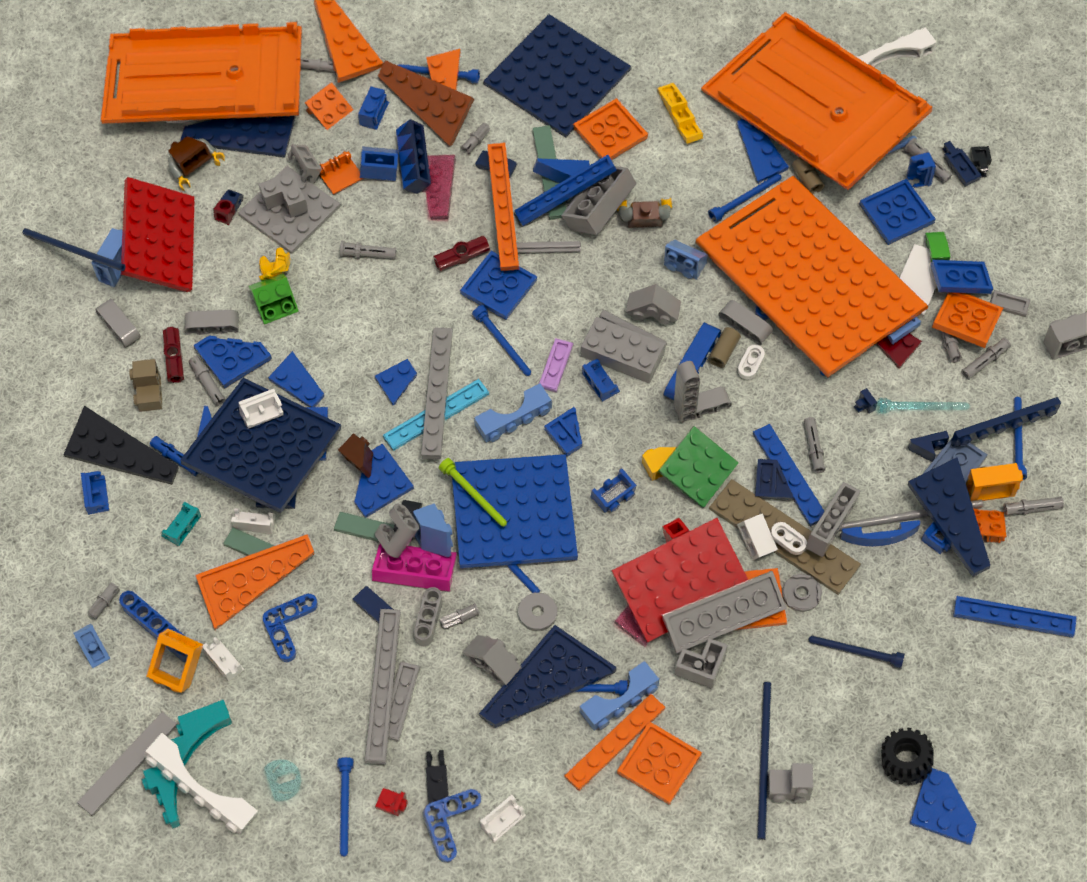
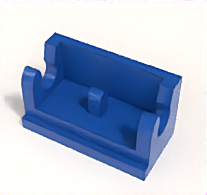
[906,152,936,188]
[582,359,620,402]
[81,471,109,515]

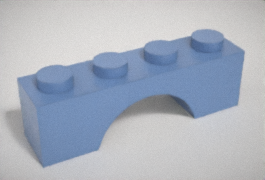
[474,383,552,443]
[580,661,659,731]

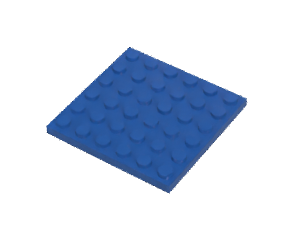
[452,454,578,568]

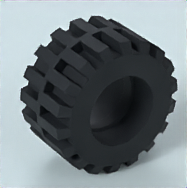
[881,728,934,785]

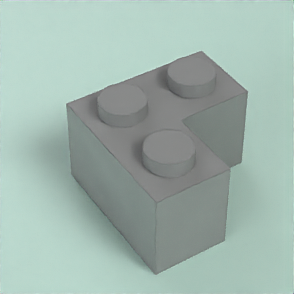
[258,171,308,217]
[626,284,681,324]
[462,635,521,685]
[675,638,728,689]
[768,763,813,803]

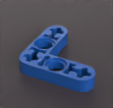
[263,593,318,662]
[423,789,481,862]

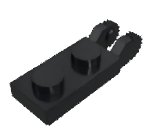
[426,750,449,808]

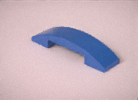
[840,520,920,546]

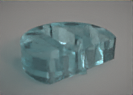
[264,759,302,802]

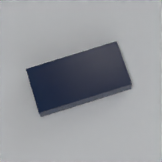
[352,586,394,624]

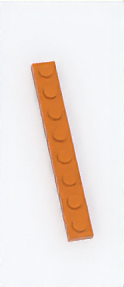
[487,143,519,271]

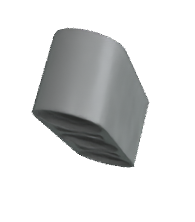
[95,299,141,347]
[718,300,773,345]
[184,310,239,335]
[414,587,442,647]

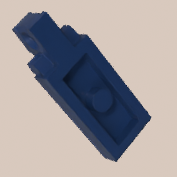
[942,141,981,186]

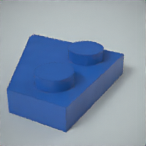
[375,359,417,405]
[544,407,582,456]

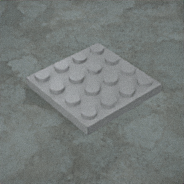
[238,166,341,254]

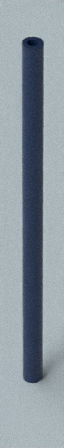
[22,228,126,271]
[757,682,771,840]

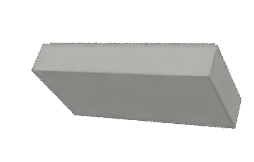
[991,290,1031,317]

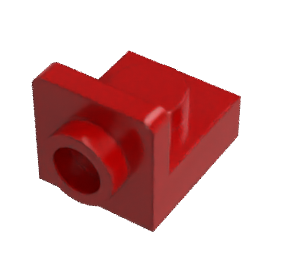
[375,788,408,816]

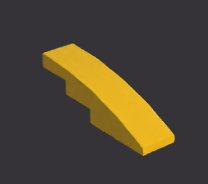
[657,82,703,144]

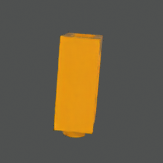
[966,463,1023,501]
[146,629,203,693]

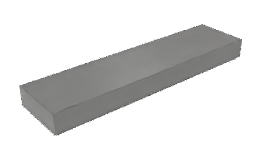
[388,662,420,742]

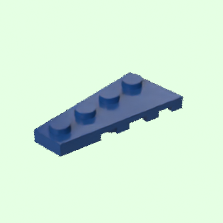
[737,119,789,184]

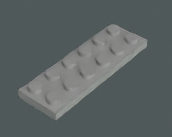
[662,571,787,653]

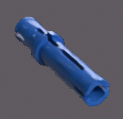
[150,436,198,476]

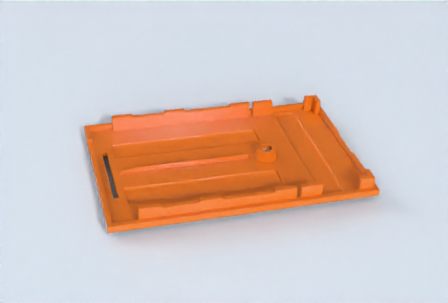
[701,12,932,190]
[101,22,302,124]
[695,176,928,378]

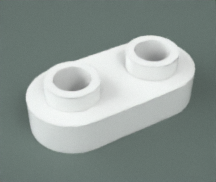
[738,345,765,380]
[771,522,807,555]

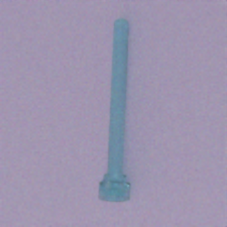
[878,398,970,413]

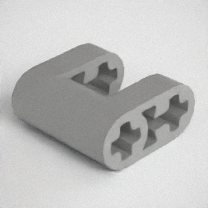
[375,503,419,558]

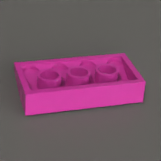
[372,543,457,592]

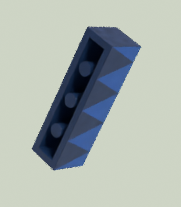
[396,119,431,194]

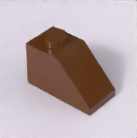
[338,433,373,478]

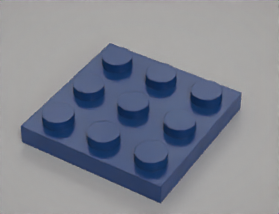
[859,178,936,245]
[460,251,537,320]

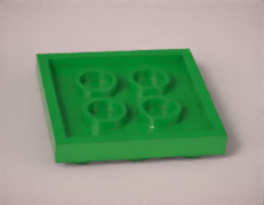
[658,426,739,508]

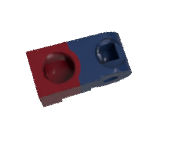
[213,189,243,225]

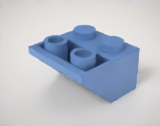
[664,240,708,280]
[413,503,453,557]

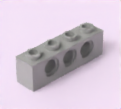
[806,482,861,557]

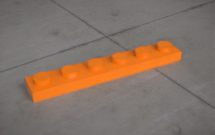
[565,694,665,791]

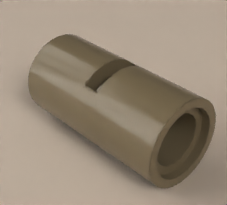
[792,157,824,194]
[708,327,741,368]

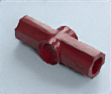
[433,236,490,271]
[163,326,184,383]

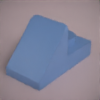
[73,624,110,668]

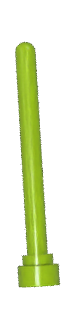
[439,458,507,527]

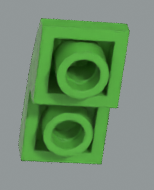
[925,232,950,262]

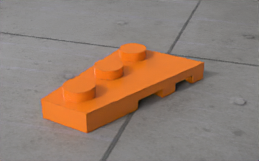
[426,49,461,90]

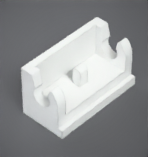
[239,389,283,429]
[231,508,276,534]
[737,514,778,560]
[202,637,244,682]
[480,795,526,842]

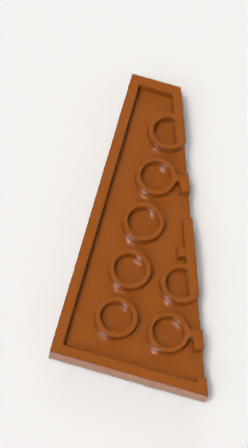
[378,60,475,147]

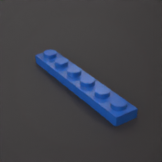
[514,155,617,226]
[753,424,825,526]
[953,596,1077,637]

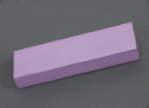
[539,338,573,392]

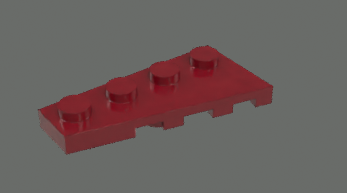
[876,333,922,369]

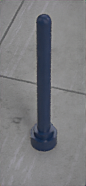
[808,636,905,669]

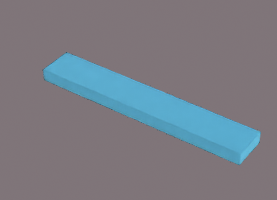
[383,379,489,451]

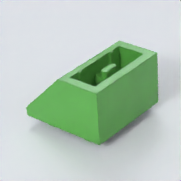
[248,273,299,324]

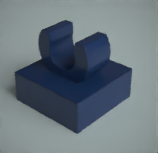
[854,388,877,414]

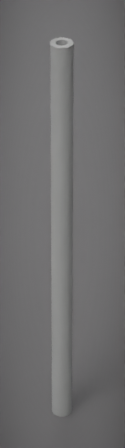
[839,499,983,531]

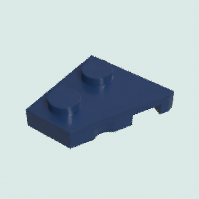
[755,459,793,500]

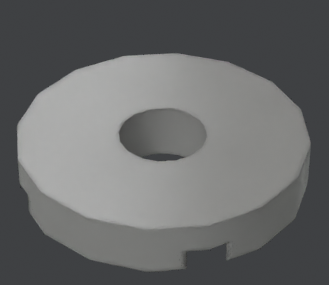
[782,574,822,612]
[518,593,557,631]

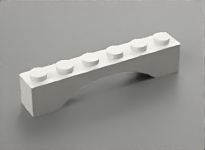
[856,27,937,67]
[144,733,258,835]

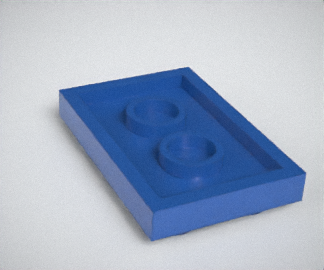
[930,260,993,294]

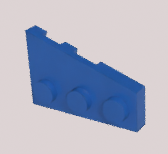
[268,351,324,407]

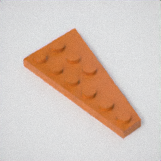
[314,0,383,83]
[196,534,315,630]

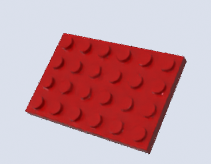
[121,177,195,292]
[611,518,748,643]

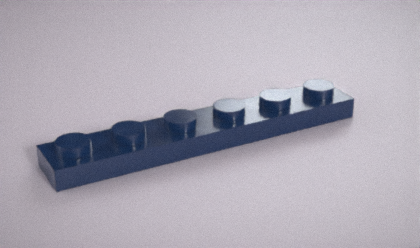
[951,397,1061,447]

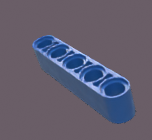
[664,322,722,400]
[119,591,188,662]

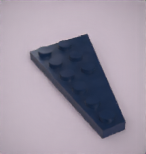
[907,457,991,577]

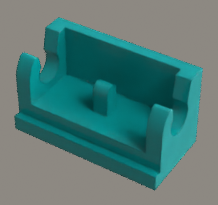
[161,502,201,546]

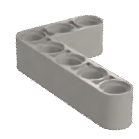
[674,361,732,423]

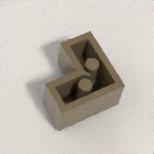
[129,359,162,412]

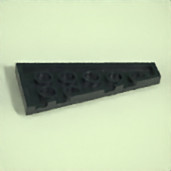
[63,406,179,485]

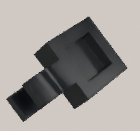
[970,146,992,178]

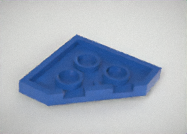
[193,335,272,388]
[354,443,414,518]
[910,768,977,845]

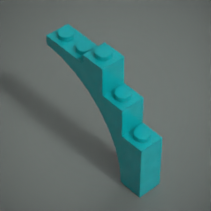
[142,699,232,829]

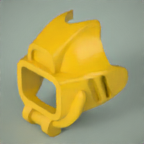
[259,247,290,281]

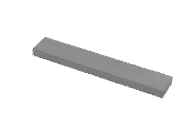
[77,712,177,817]

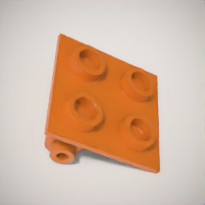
[305,82,354,130]
[319,151,364,195]
[974,509,1007,543]

